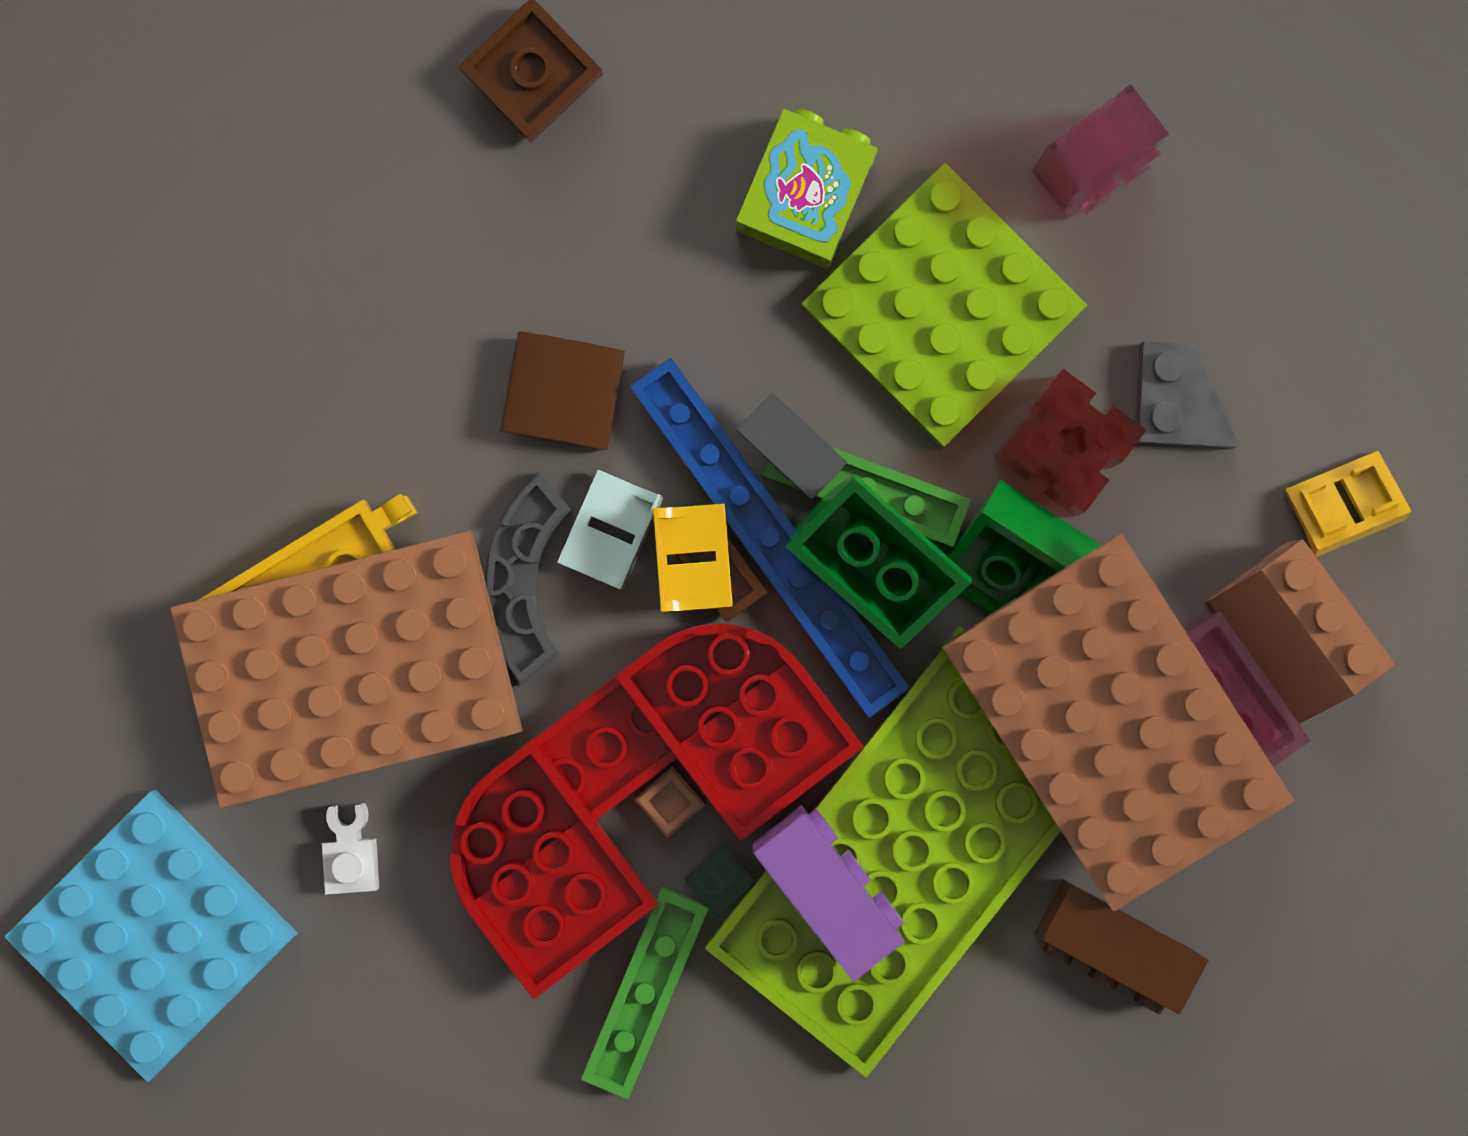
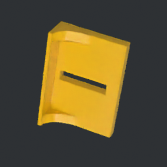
[1284,451,1412,557]
[653,504,733,612]

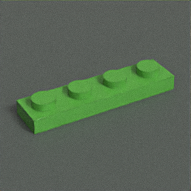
[762,446,971,548]
[581,886,709,1100]

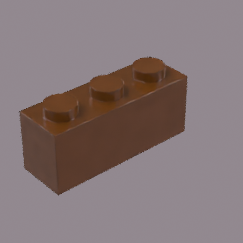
[1035,879,1209,1015]

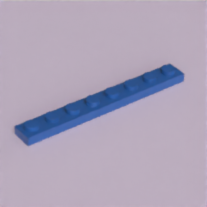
[630,357,910,718]

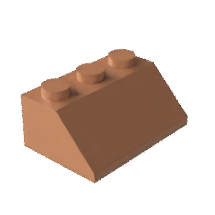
[1205,539,1396,724]

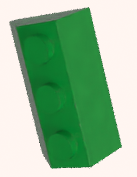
[785,474,972,649]
[947,479,1101,614]

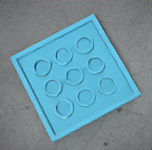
[5,790,298,1083]

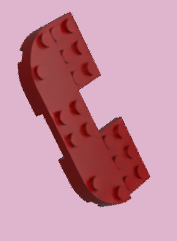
[450,624,864,1000]

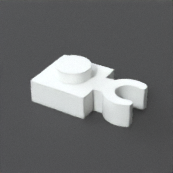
[322,803,380,895]

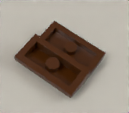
[500,331,625,451]

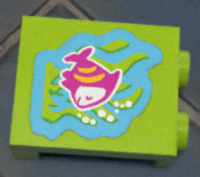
[736,109,878,270]

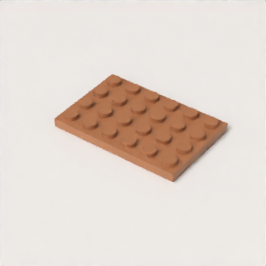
[170,531,523,808]
[942,533,1295,912]

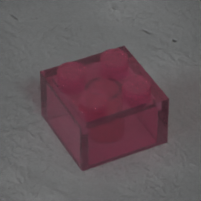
[1032,84,1169,218]

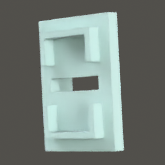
[558,469,663,591]

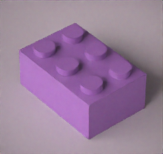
[752,805,905,982]

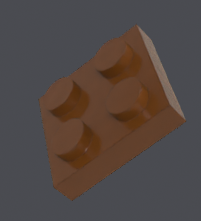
[459,0,603,143]

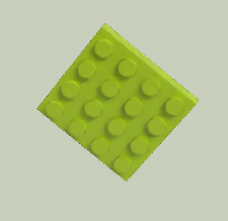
[801,163,1087,449]

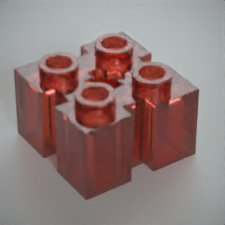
[994,368,1146,517]

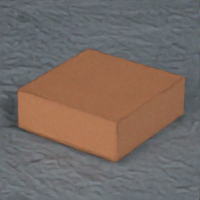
[634,765,706,838]

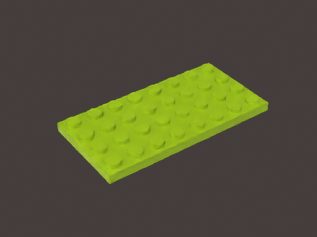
[705,627,1061,1078]

